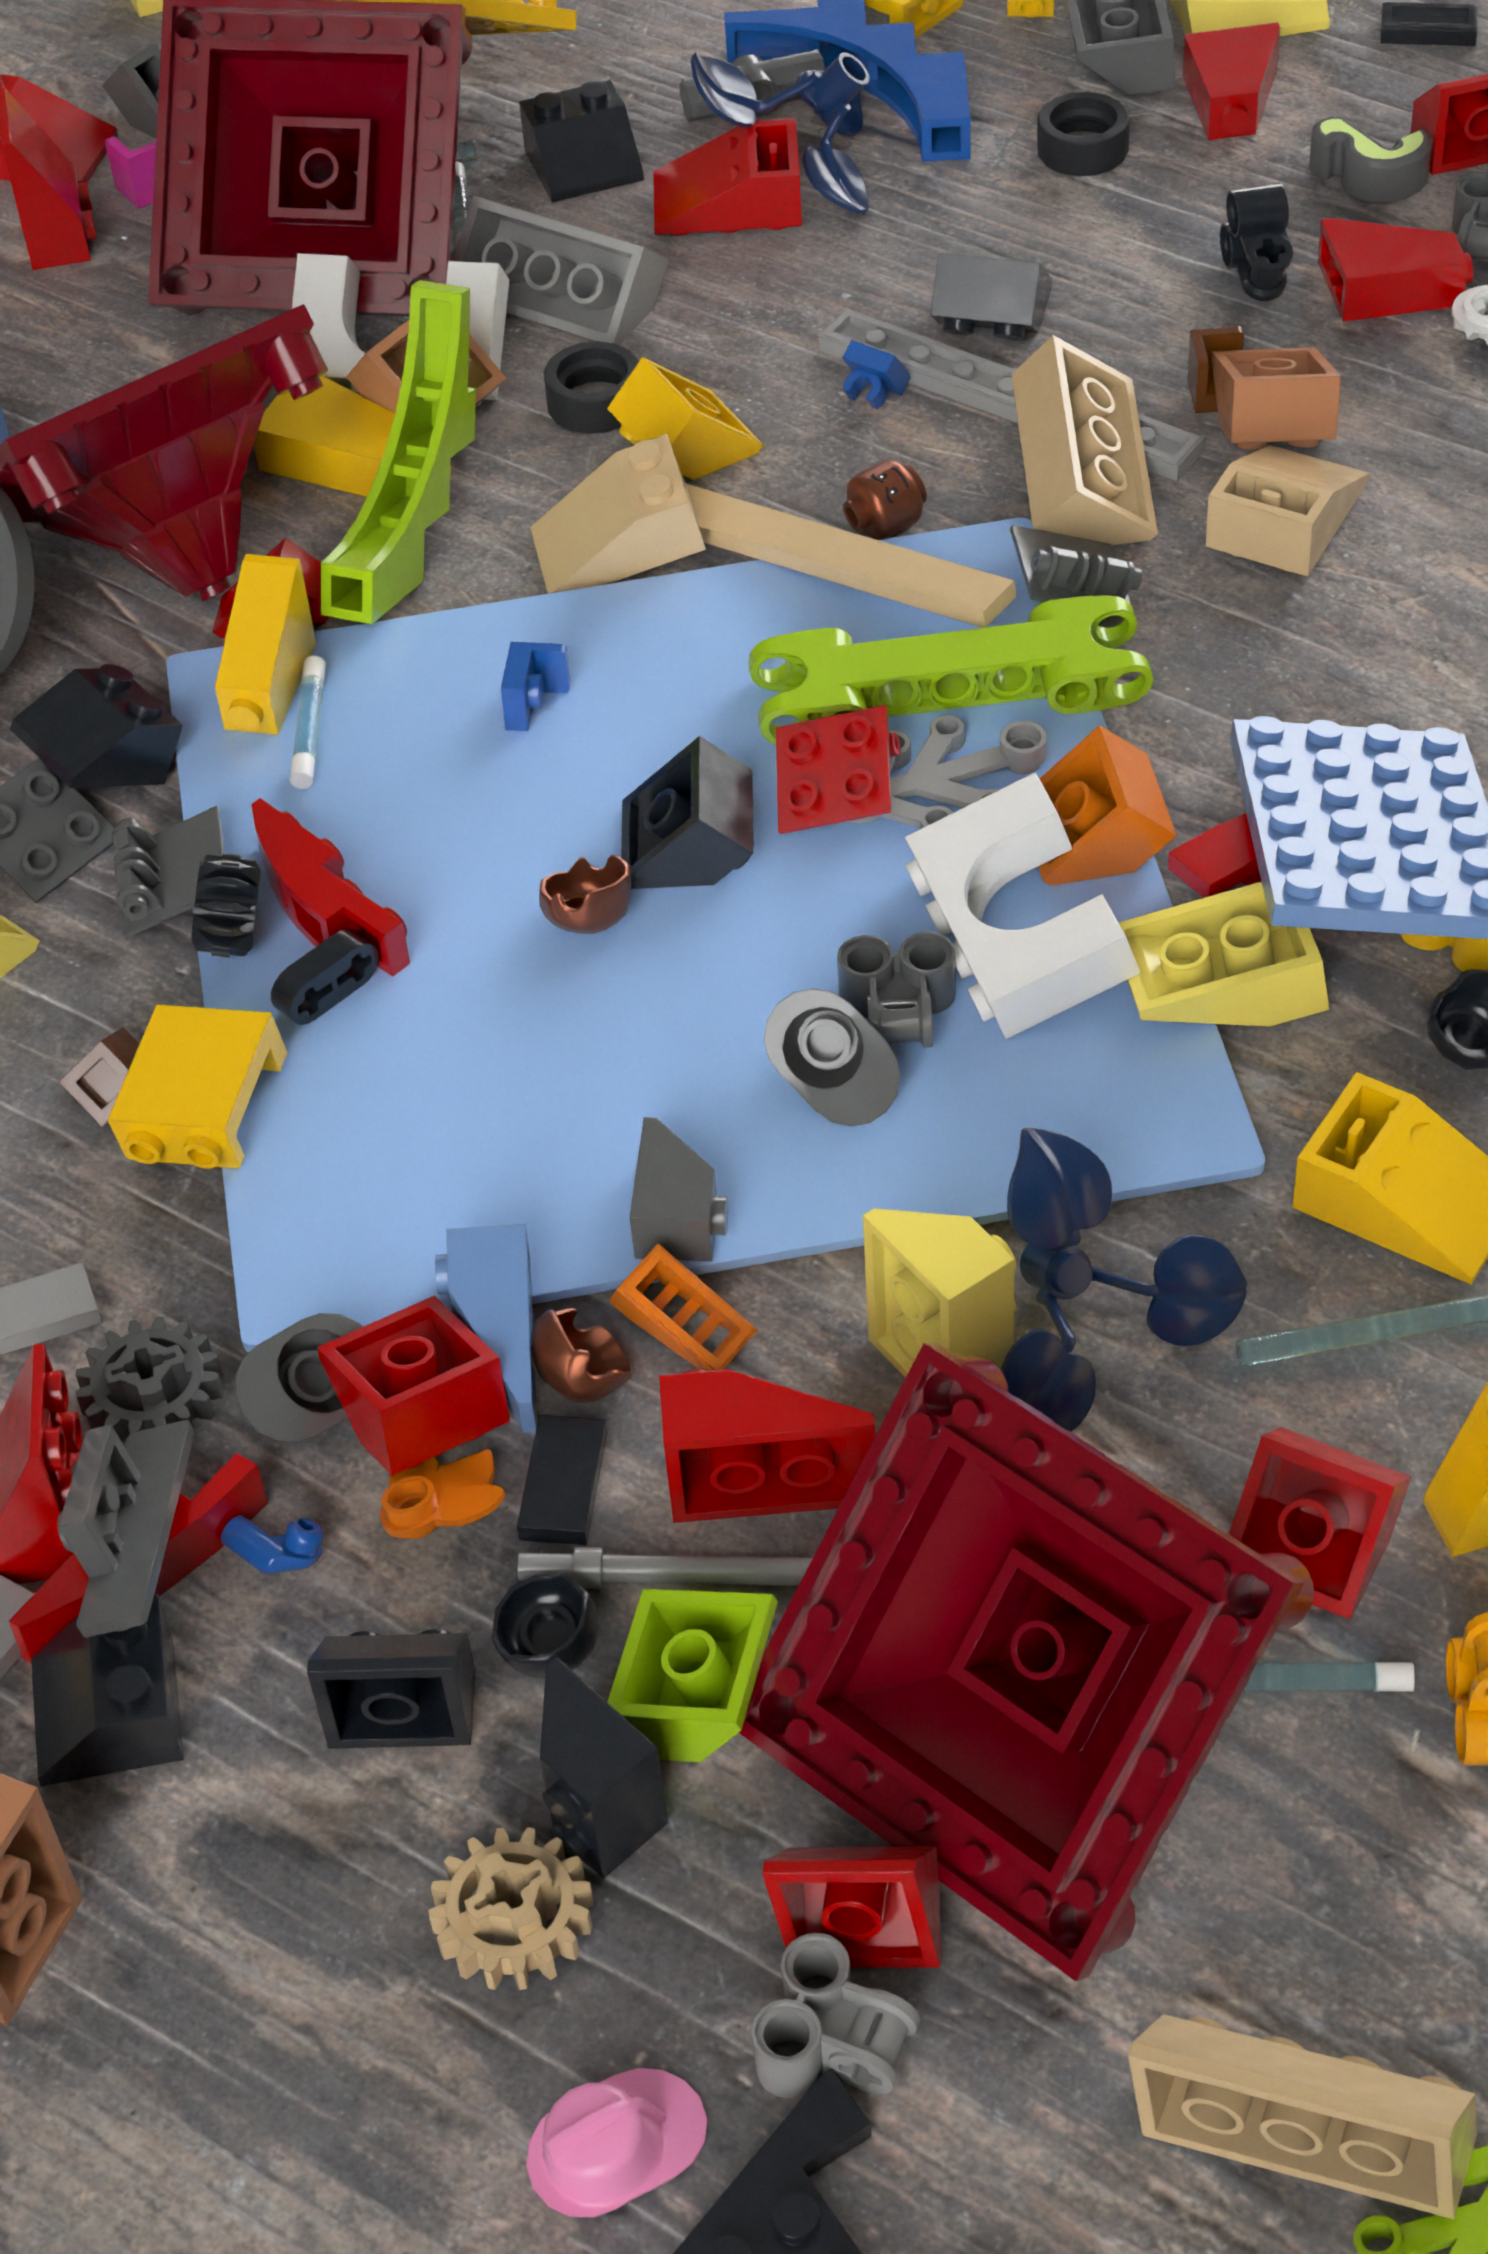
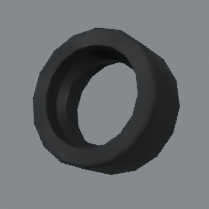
[1037,92,1130,176]
[544,341,639,434]

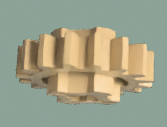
[428,1827,594,1990]

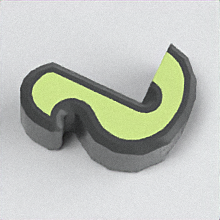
[1309,117,1433,204]

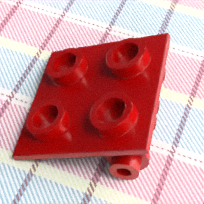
[776,705,900,834]

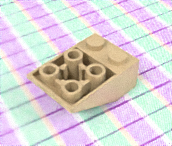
[1206,445,1370,577]

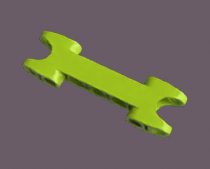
[748,596,1154,745]

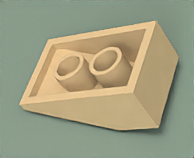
[530,434,706,594]

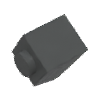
[102,43,161,139]
[629,1117,729,1261]

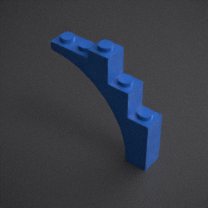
[724,0,971,162]

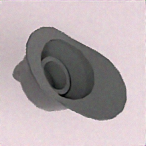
[764,988,901,1127]
[235,1313,363,1443]

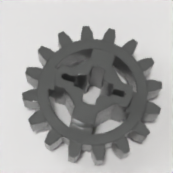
[75,1317,224,1442]

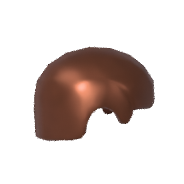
[539,854,631,934]
[532,1308,632,1403]

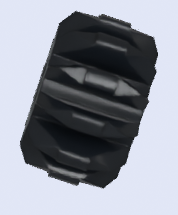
[191,853,261,958]

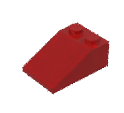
[0,74,118,184]
[0,88,97,270]
[659,1369,875,1523]

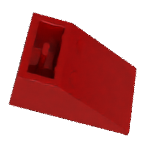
[653,118,802,236]
[0,1344,82,1584]

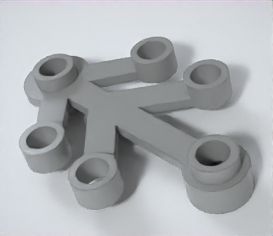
[848,715,1047,829]

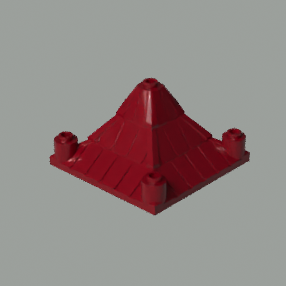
[148,0,473,317]
[0,304,328,602]
[739,1343,1314,1982]

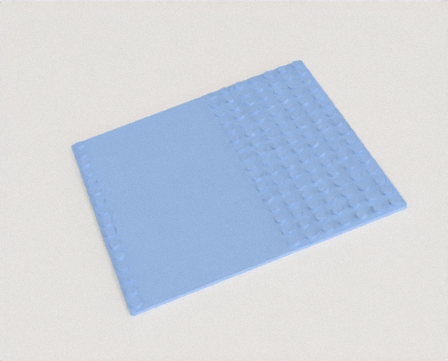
[166,517,1265,1352]

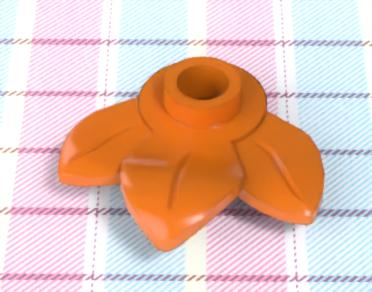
[380,1449,506,1539]

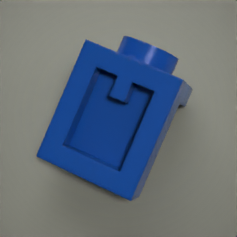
[501,642,571,731]

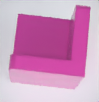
[105,136,156,209]

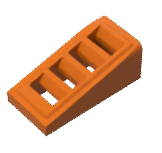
[608,1243,758,1371]

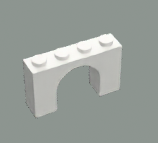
[292,253,509,406]
[905,772,1141,1039]

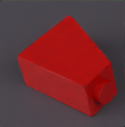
[1182,22,1280,140]
[1318,218,1473,322]

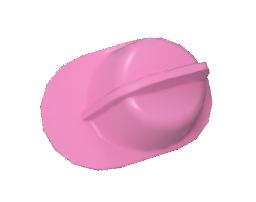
[526,2068,708,2218]

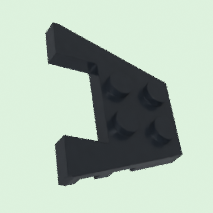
[673,2068,872,2254]

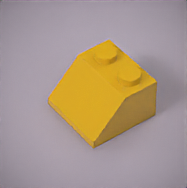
[607,357,764,480]

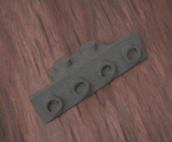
[57,1420,195,1637]

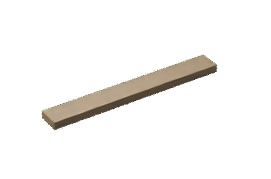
[685,483,1017,628]

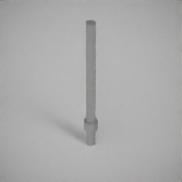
[518,1547,812,1589]

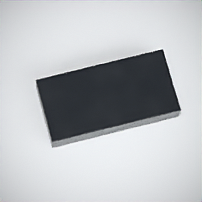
[1380,2,1478,46]
[517,1415,608,1545]

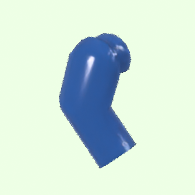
[221,1515,324,1574]

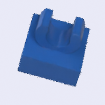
[842,340,911,409]

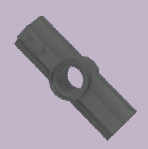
[679,50,825,122]

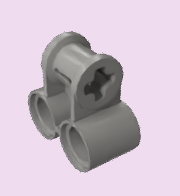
[751,1933,921,2099]

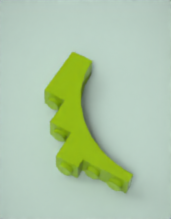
[321,280,476,624]

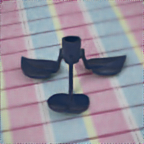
[691,52,870,215]
[1000,1128,1247,1432]

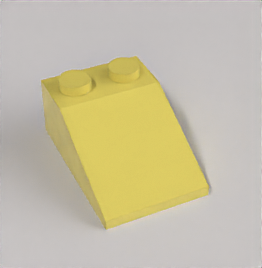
[1118,882,1330,1027]

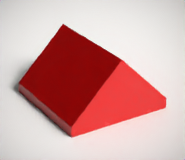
[762,1846,942,1968]

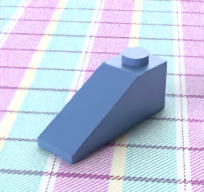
[435,1224,537,1433]

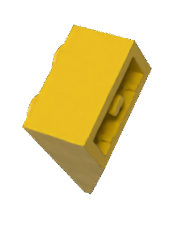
[1292,1072,1488,1285]

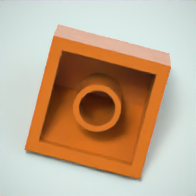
[1038,725,1177,886]

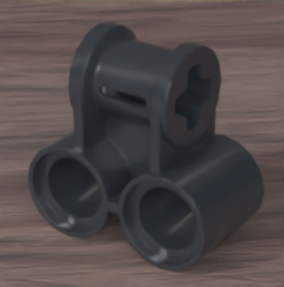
[1220,182,1294,301]

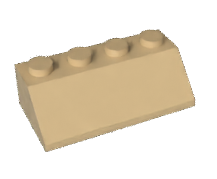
[1011,335,1158,545]
[1128,2014,1477,2219]

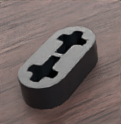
[271,929,379,1025]

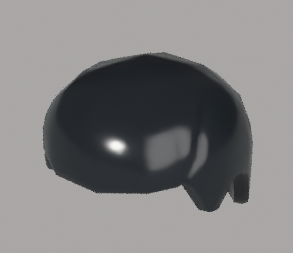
[1427,969,1488,1070]
[491,1573,599,1678]

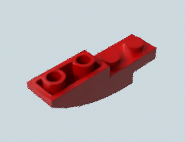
[251,798,410,977]

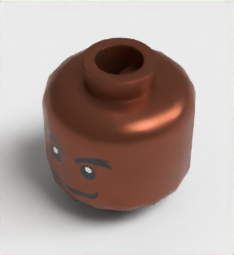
[843,460,927,540]

